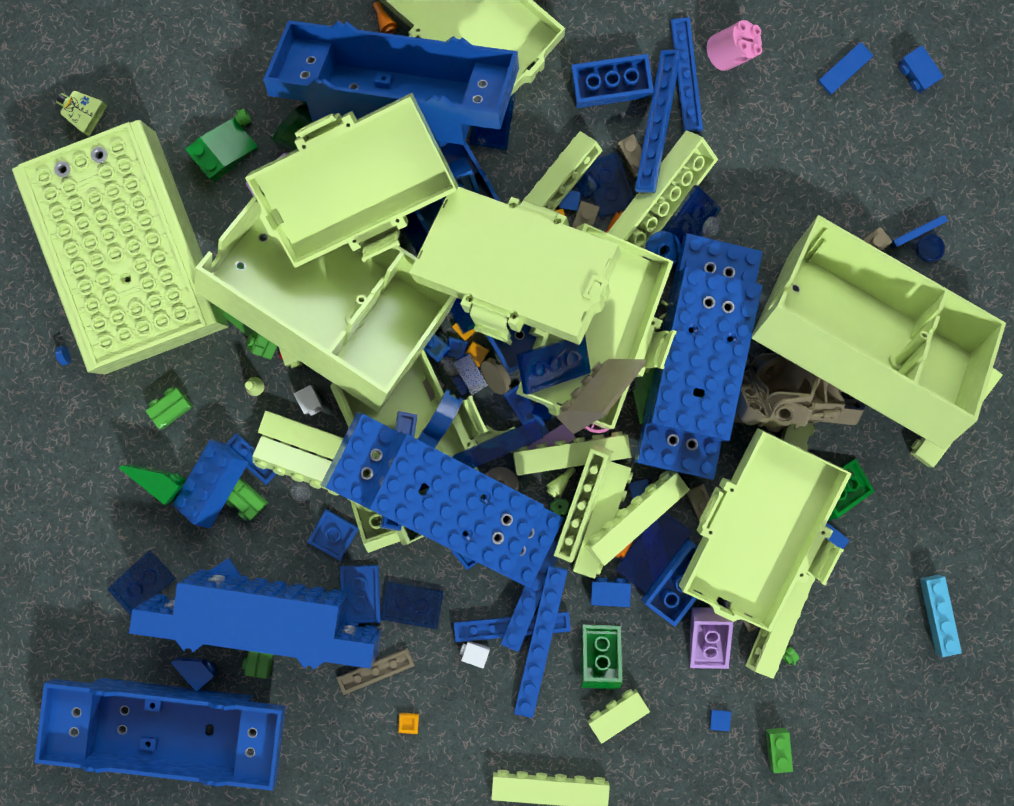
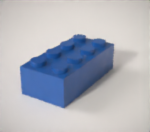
[571,54,654,108]
[173,439,249,528]
[641,539,701,627]

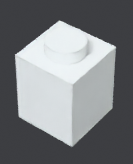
[294,385,324,416]
[460,641,490,668]

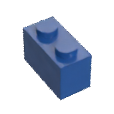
[898,45,944,94]
[590,577,631,607]

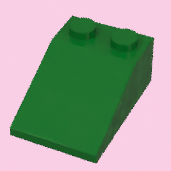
[185,118,258,183]
[828,458,875,521]
[119,464,186,505]
[581,625,623,689]

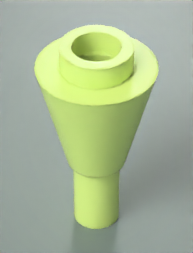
[245,377,264,396]
[546,467,576,498]

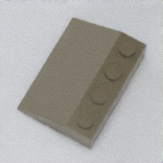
[557,359,647,434]

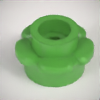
[235,108,252,127]
[550,497,569,516]
[782,647,800,665]

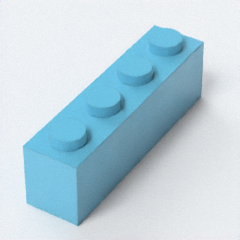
[920,575,962,657]

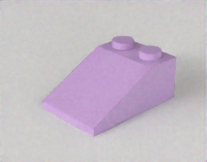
[690,607,733,669]

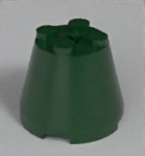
[270,101,312,152]

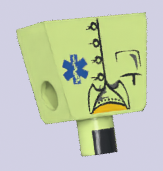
[56,91,107,136]

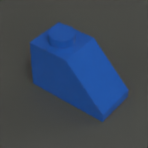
[171,657,217,692]

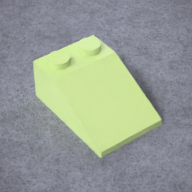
[350,501,400,553]

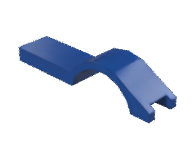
[417,389,463,448]

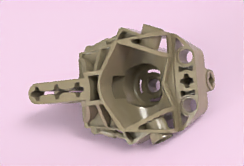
[734,353,865,432]

